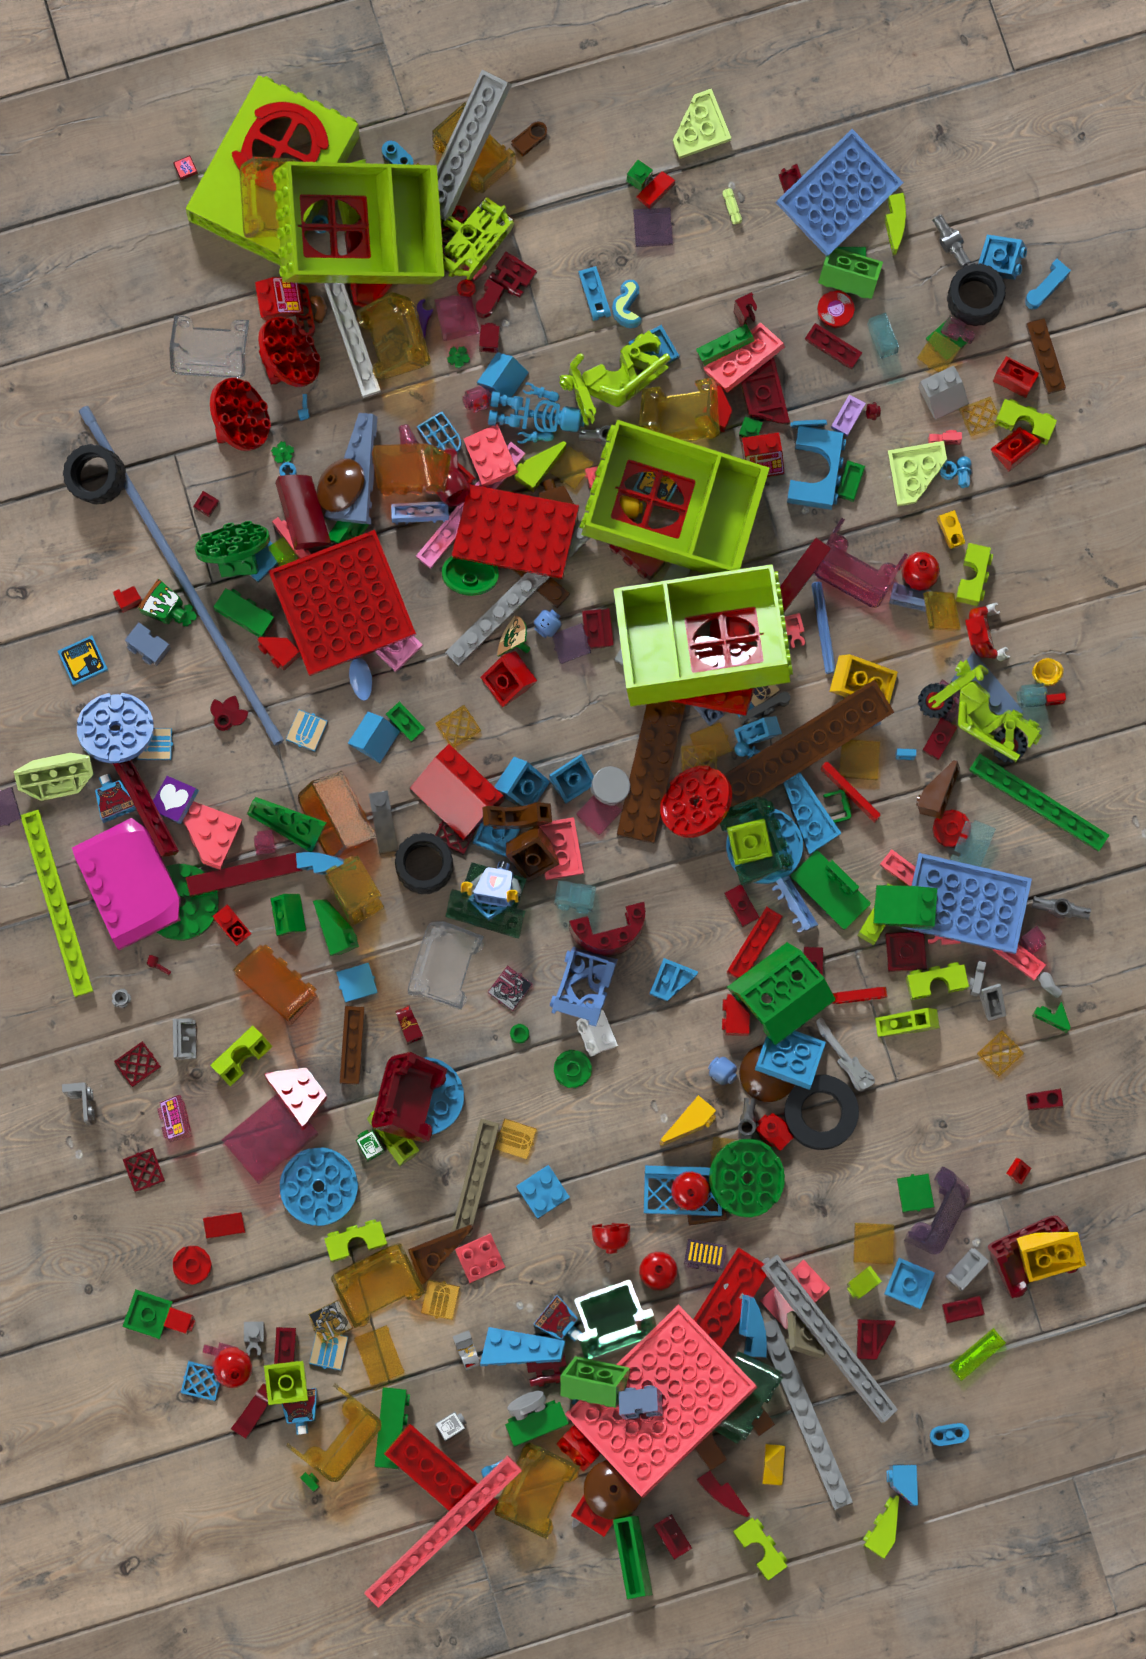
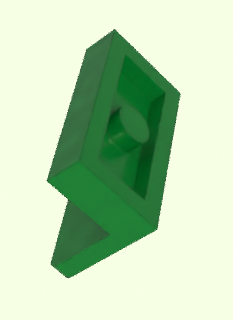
[329,521,369,544]
[270,894,306,936]

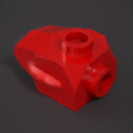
[755,1113,794,1151]

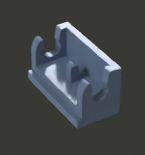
[889,582,931,612]

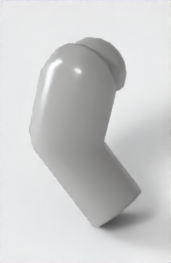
[1038,972,1062,998]

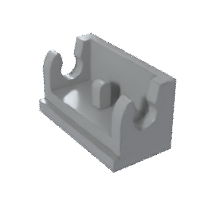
[173,1018,197,1060]
[945,1248,989,1291]

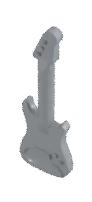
[816,1017,875,1091]

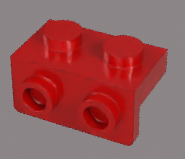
[556,1425,601,1471]

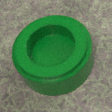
[510,1024,529,1044]

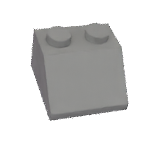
[918,366,969,420]

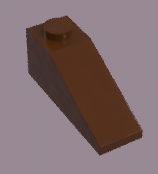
[916,760,960,819]

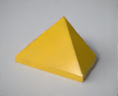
[762,1444,785,1486]

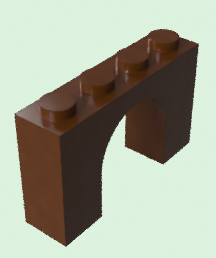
[695,1393,775,1471]

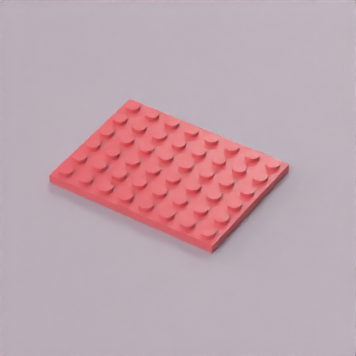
[565,1304,758,1498]

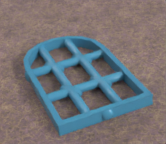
[417,411,462,457]

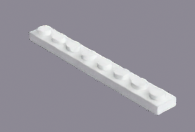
[324,283,381,398]

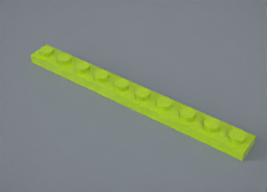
[20,810,94,998]

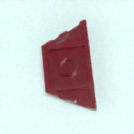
[741,356,790,425]

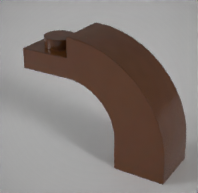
[482,802,552,829]

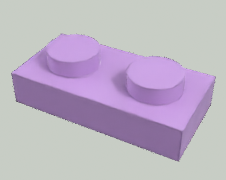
[831,395,866,437]

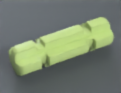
[723,188,742,225]

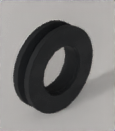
[784,1075,859,1150]

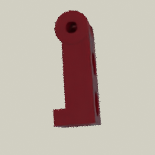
[231,1383,269,1439]

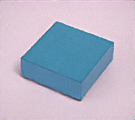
[895,748,916,760]

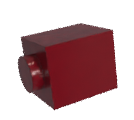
[479,323,500,353]

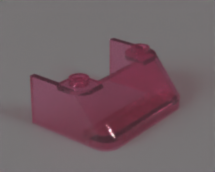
[814,518,908,608]

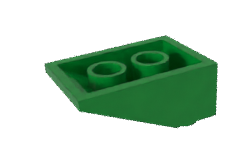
[873,885,938,930]

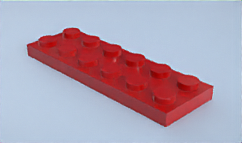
[384,1423,499,1532]

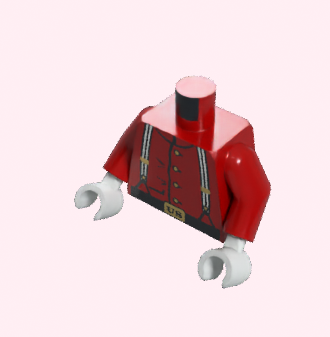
[965,603,1010,661]

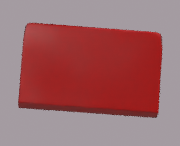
[636,171,676,210]
[203,1212,245,1239]

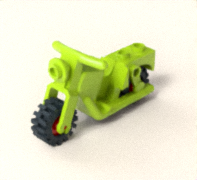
[918,660,1042,763]

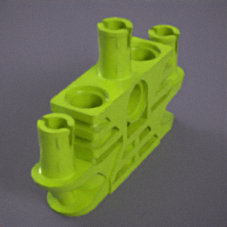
[443,197,514,280]

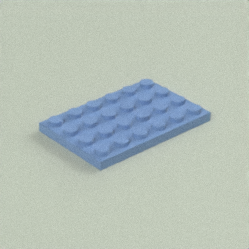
[775,129,904,256]
[902,853,1032,954]

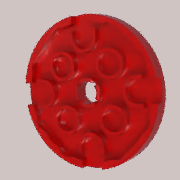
[660,766,732,838]

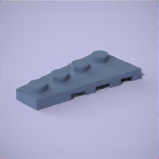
[951,651,1023,722]

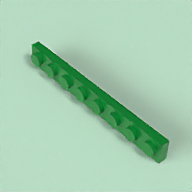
[969,753,1109,852]

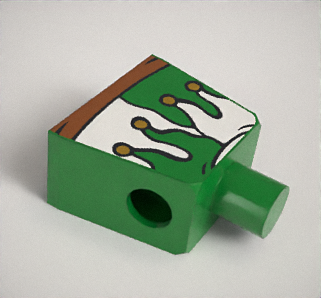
[138,579,187,624]

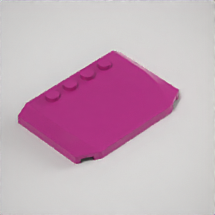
[72,818,181,950]

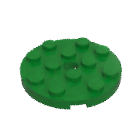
[157,864,219,941]
[709,1139,785,1217]

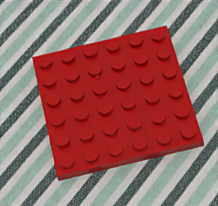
[268,530,416,676]

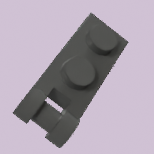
[740,692,791,725]

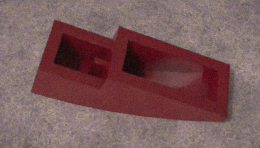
[696,1470,750,1518]

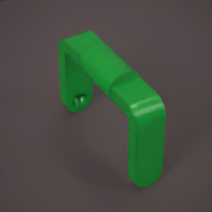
[823,790,852,824]

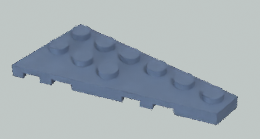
[324,413,377,524]

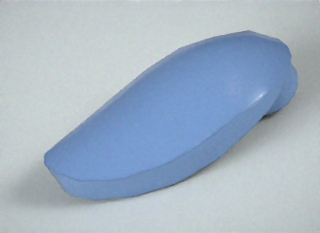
[349,658,372,701]

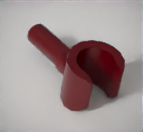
[147,955,171,975]

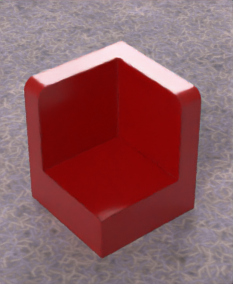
[112,586,142,613]

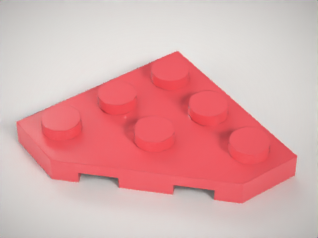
[182,801,242,870]

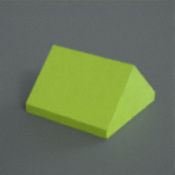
[264,1361,308,1405]

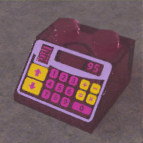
[157,1095,193,1142]

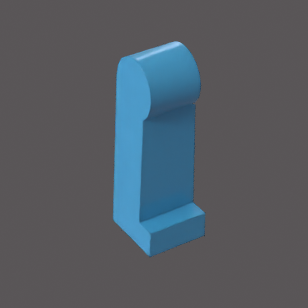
[1025,259,1071,310]

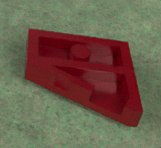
[856,1319,896,1360]

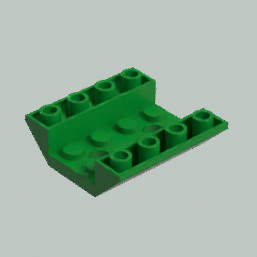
[727,942,836,1046]

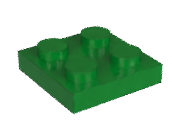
[122,1289,173,1339]

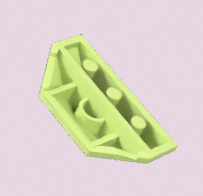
[14,753,94,801]

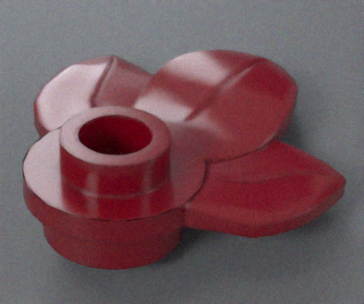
[210,696,248,731]

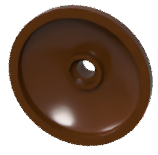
[317,458,364,512]
[739,1045,795,1102]
[584,1460,642,1520]

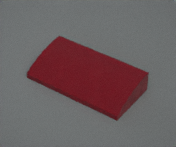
[275,475,331,550]

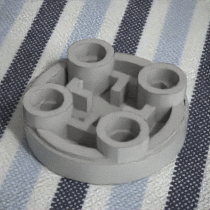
[591,766,630,806]
[507,1391,546,1420]

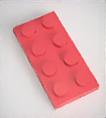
[703,322,785,393]

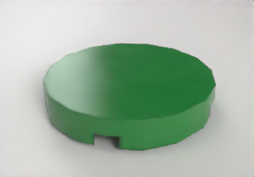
[554,1050,592,1089]

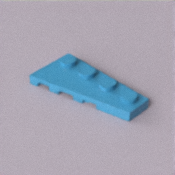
[783,772,841,855]
[480,1327,566,1367]

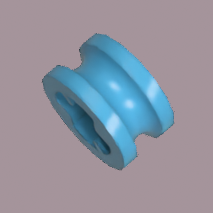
[312,215,329,234]
[940,461,957,480]
[279,462,297,476]

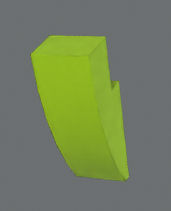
[884,193,906,255]

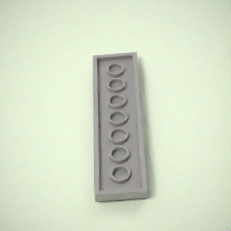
[437,70,512,221]

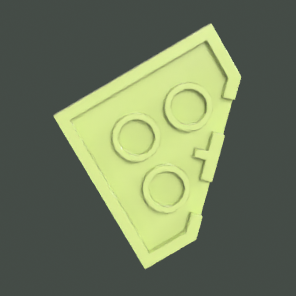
[673,89,731,159]
[888,441,947,507]

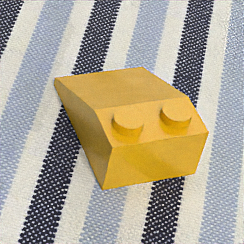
[829,654,898,704]
[660,1095,716,1146]
[1017,1232,1086,1282]

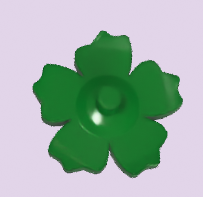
[447,346,470,369]
[271,441,294,463]
[174,604,197,627]

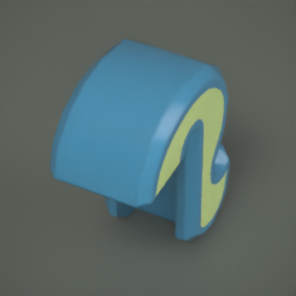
[612,280,642,328]

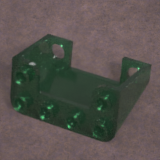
[720,796,794,886]
[714,1351,783,1444]

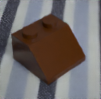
[506,825,560,882]

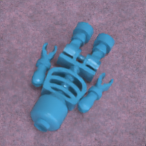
[488,382,584,443]

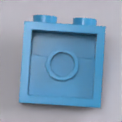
[978,235,1027,280]

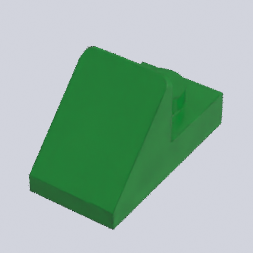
[1032,1002,1071,1033]

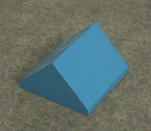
[477,352,529,397]
[348,712,400,763]
[549,754,594,803]

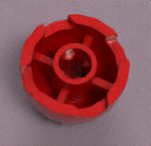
[901,551,940,591]
[671,1171,710,1211]
[592,1223,630,1254]
[639,1251,678,1291]
[213,1347,252,1388]

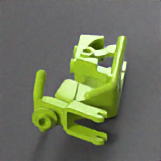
[559,330,671,425]

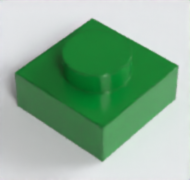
[739,417,763,438]
[300,1472,320,1492]

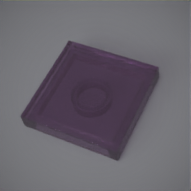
[633,208,673,247]

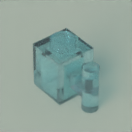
[1017,683,1047,708]

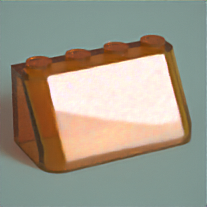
[372,444,451,496]
[298,770,377,858]
[233,944,318,1025]

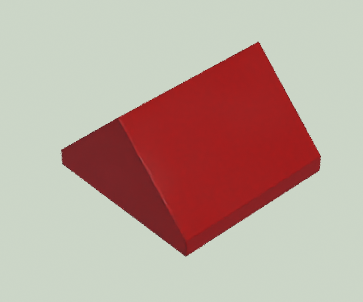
[993,356,1040,398]
[991,427,1041,472]

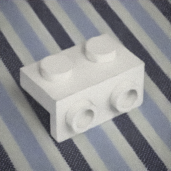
[576,1010,618,1057]

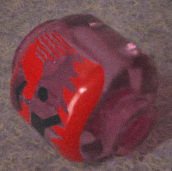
[462,386,491,413]

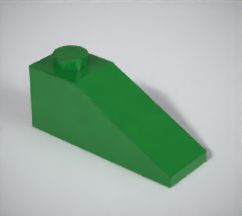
[313,899,359,956]

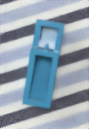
[296,852,357,875]
[739,1295,767,1357]

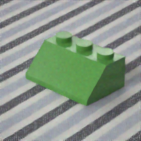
[818,248,883,299]
[560,1356,630,1408]

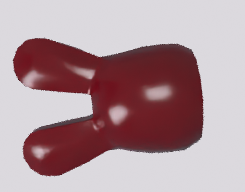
[418,448,470,506]

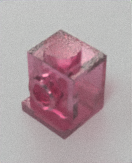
[254,830,276,855]
[1019,926,1046,954]

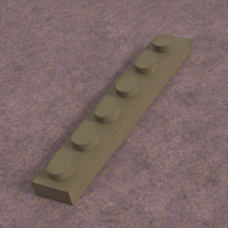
[451,1119,499,1237]

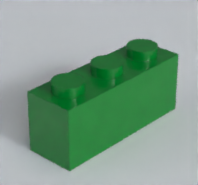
[213,588,275,638]
[505,1400,569,1447]

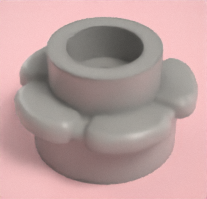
[112,989,131,1008]

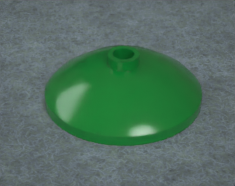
[442,556,499,596]

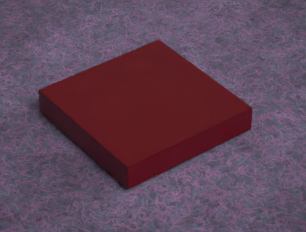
[885,931,927,972]

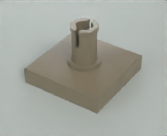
[786,1311,825,1358]

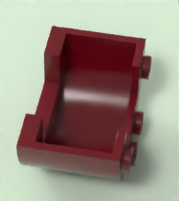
[569,902,646,957]

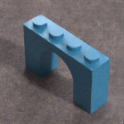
[787,426,846,510]

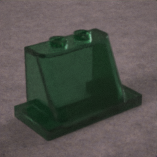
[445,862,527,939]
[575,1280,657,1359]

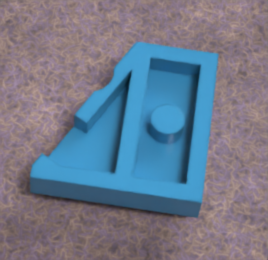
[649,958,698,1001]

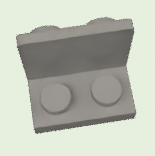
[62,1082,95,1126]

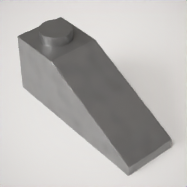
[369,790,398,854]

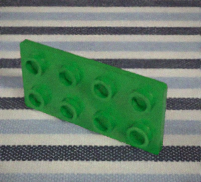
[791,850,871,930]

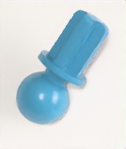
[957,456,972,488]
[734,742,760,759]

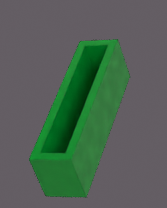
[374,1387,410,1470]
[613,1516,653,1599]

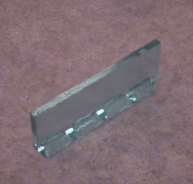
[950,820,996,867]

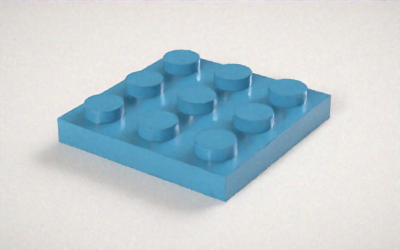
[755,1031,826,1090]

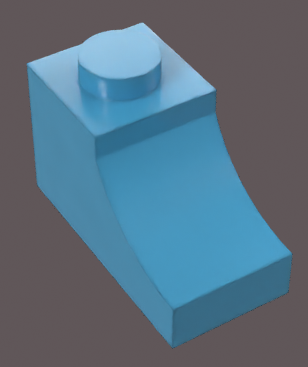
[734,716,782,745]

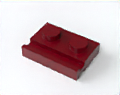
[582,608,614,650]

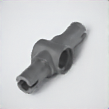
[932,214,971,268]
[579,425,611,446]
[1032,896,1091,920]
[738,1098,756,1139]

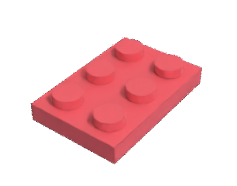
[463,424,518,487]
[539,817,584,881]

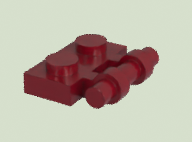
[489,251,537,298]
[526,1353,567,1387]

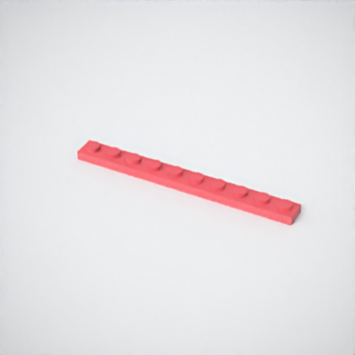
[880,849,1046,981]
[364,1455,522,1608]

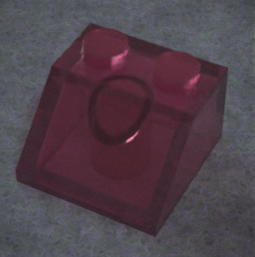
[434,295,480,341]

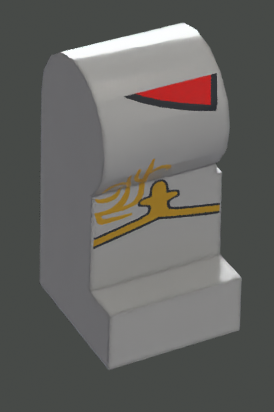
[453,1330,480,1371]

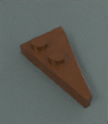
[408,1224,473,1285]

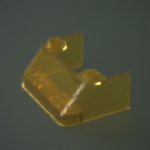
[286,1383,381,1482]

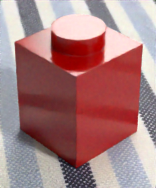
[164,1307,196,1335]

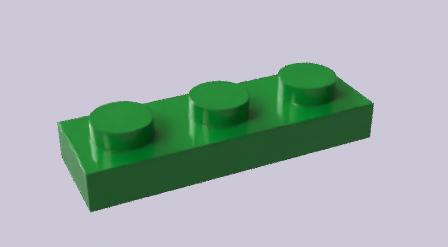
[696,324,755,366]

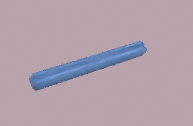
[812,582,835,674]

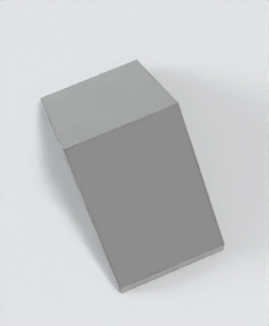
[979,984,1006,1021]

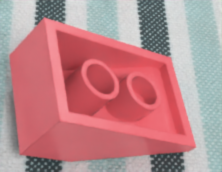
[760,1260,830,1329]

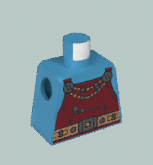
[95,774,137,823]
[533,1295,582,1342]
[282,1388,317,1435]

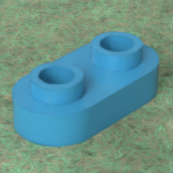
[382,141,414,165]
[929,1423,969,1446]

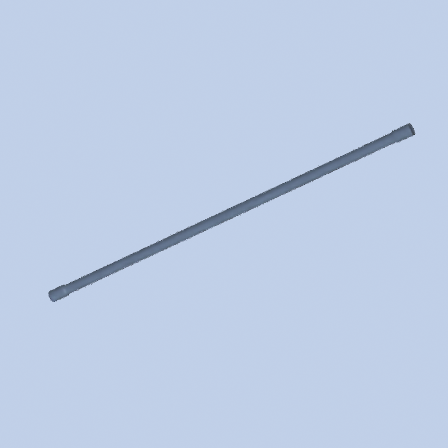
[79,406,284,746]

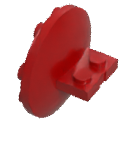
[258,317,321,387]
[210,378,271,451]

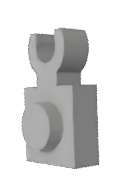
[968,961,986,996]
[244,1322,264,1356]

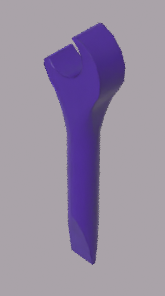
[415,299,433,365]

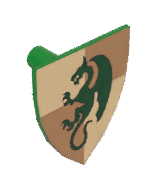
[497,615,530,657]

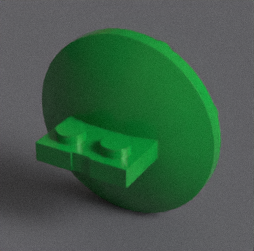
[195,521,270,578]

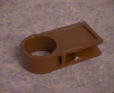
[511,121,547,157]

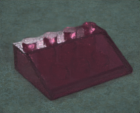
[222,1094,319,1184]

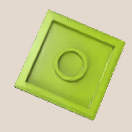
[727,818,773,865]

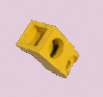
[936,510,965,549]

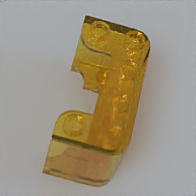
[432,102,516,193]
[325,855,384,926]

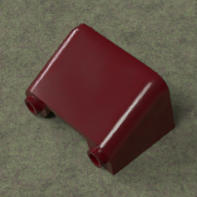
[372,1052,447,1143]
[988,1215,1078,1299]

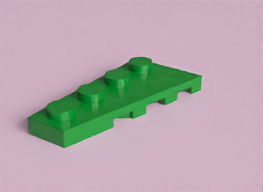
[247,797,327,852]

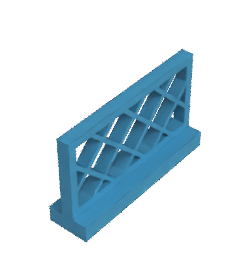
[644,1165,722,1216]

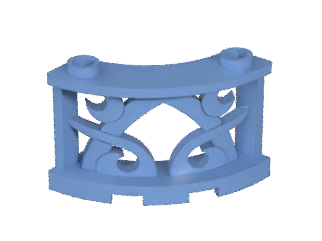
[550,947,617,1026]

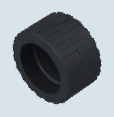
[947,263,1006,326]
[63,444,126,505]
[395,832,453,895]

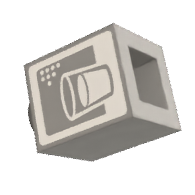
[435,1412,466,1441]

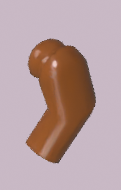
[310,295,328,323]

